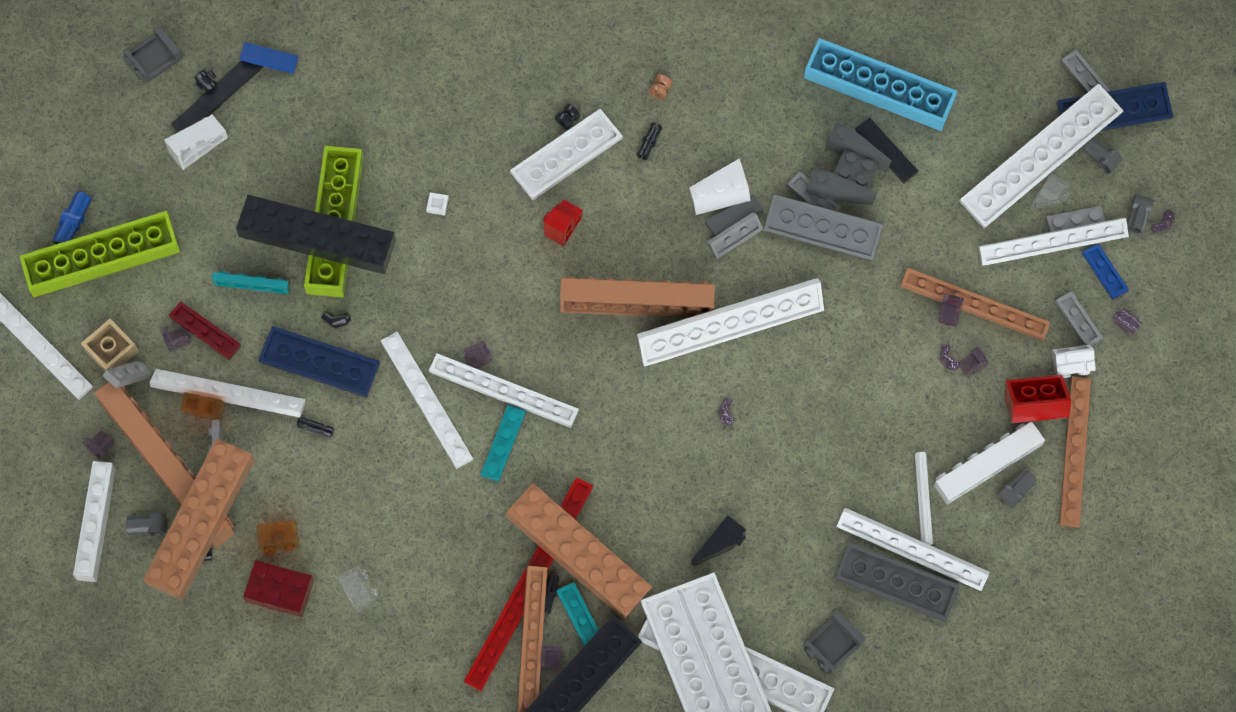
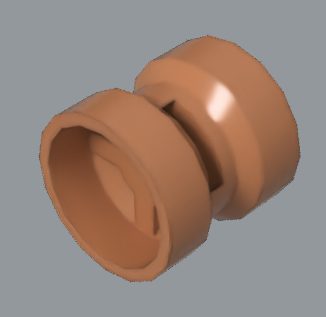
[648,74,673,100]

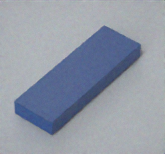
[240,42,298,74]
[1082,244,1129,300]

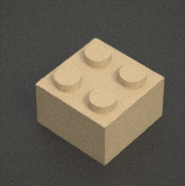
[81,319,139,372]

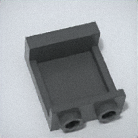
[123,25,183,83]
[803,610,866,674]

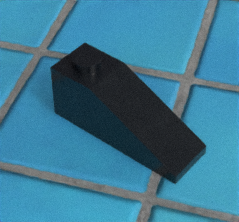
[691,515,746,567]

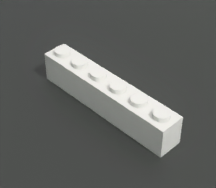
[934,422,1045,505]
[73,461,116,582]

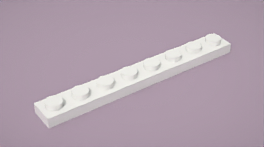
[978,217,1129,266]
[0,293,93,400]
[381,332,473,469]
[429,353,579,428]
[150,369,305,417]
[837,508,990,591]

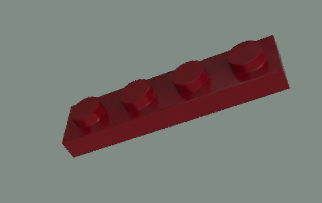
[168,301,241,361]

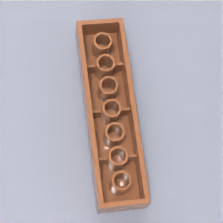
[560,276,715,318]
[143,438,255,601]
[505,483,652,620]

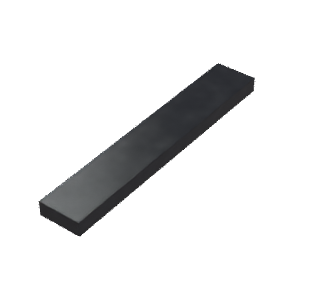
[172,61,264,132]

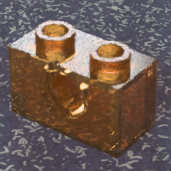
[180,392,225,422]
[256,519,300,554]

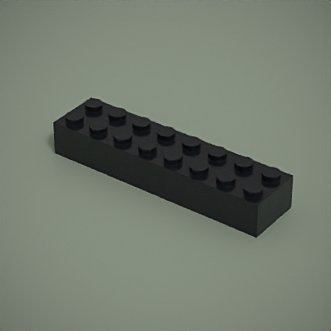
[236,194,396,275]

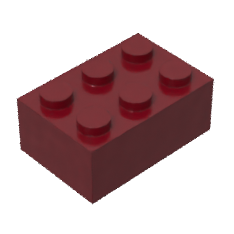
[243,560,314,617]

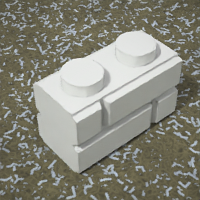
[1052,345,1096,378]

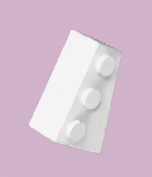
[164,115,228,170]
[689,159,751,215]

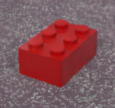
[1004,375,1071,423]

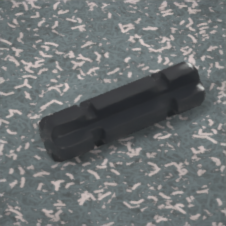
[296,417,334,438]

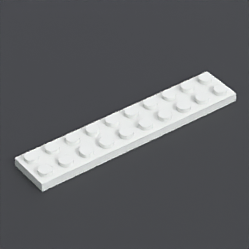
[959,84,1123,229]
[637,278,824,367]
[638,619,834,712]

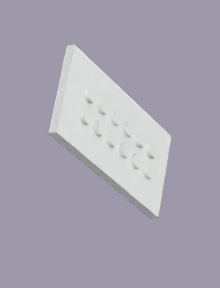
[640,573,772,712]

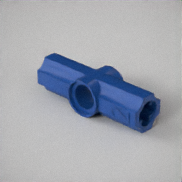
[52,191,92,244]

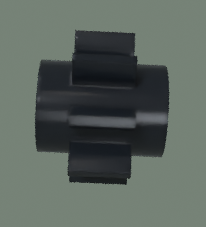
[193,69,217,92]

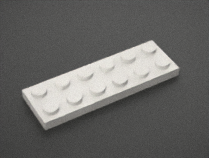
[510,109,623,201]

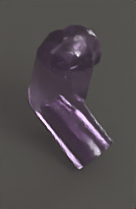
[1151,210,1175,234]

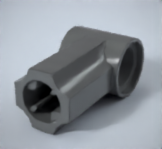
[1082,137,1122,174]
[1127,194,1154,234]
[998,470,1037,509]
[126,512,166,536]

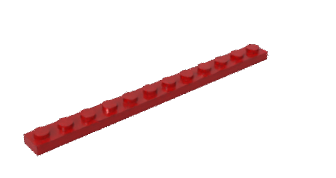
[464,477,594,692]

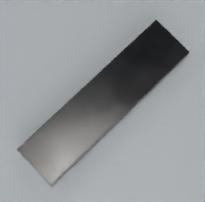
[855,117,918,184]

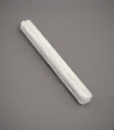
[915,452,933,546]

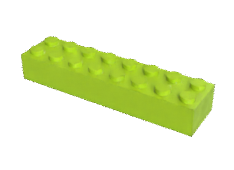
[304,146,364,298]
[19,211,180,298]

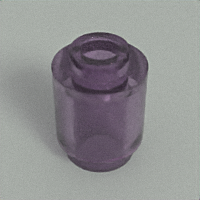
[1112,308,1142,335]

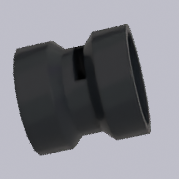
[555,103,581,130]

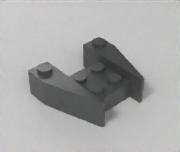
[805,122,892,205]

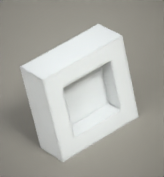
[426,192,449,215]

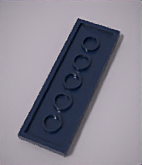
[1056,82,1173,131]
[258,326,381,398]

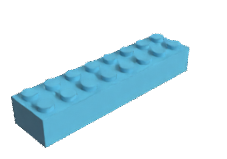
[804,38,958,131]

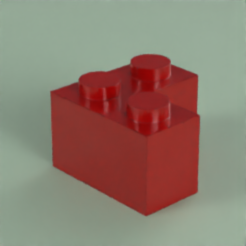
[543,199,583,246]

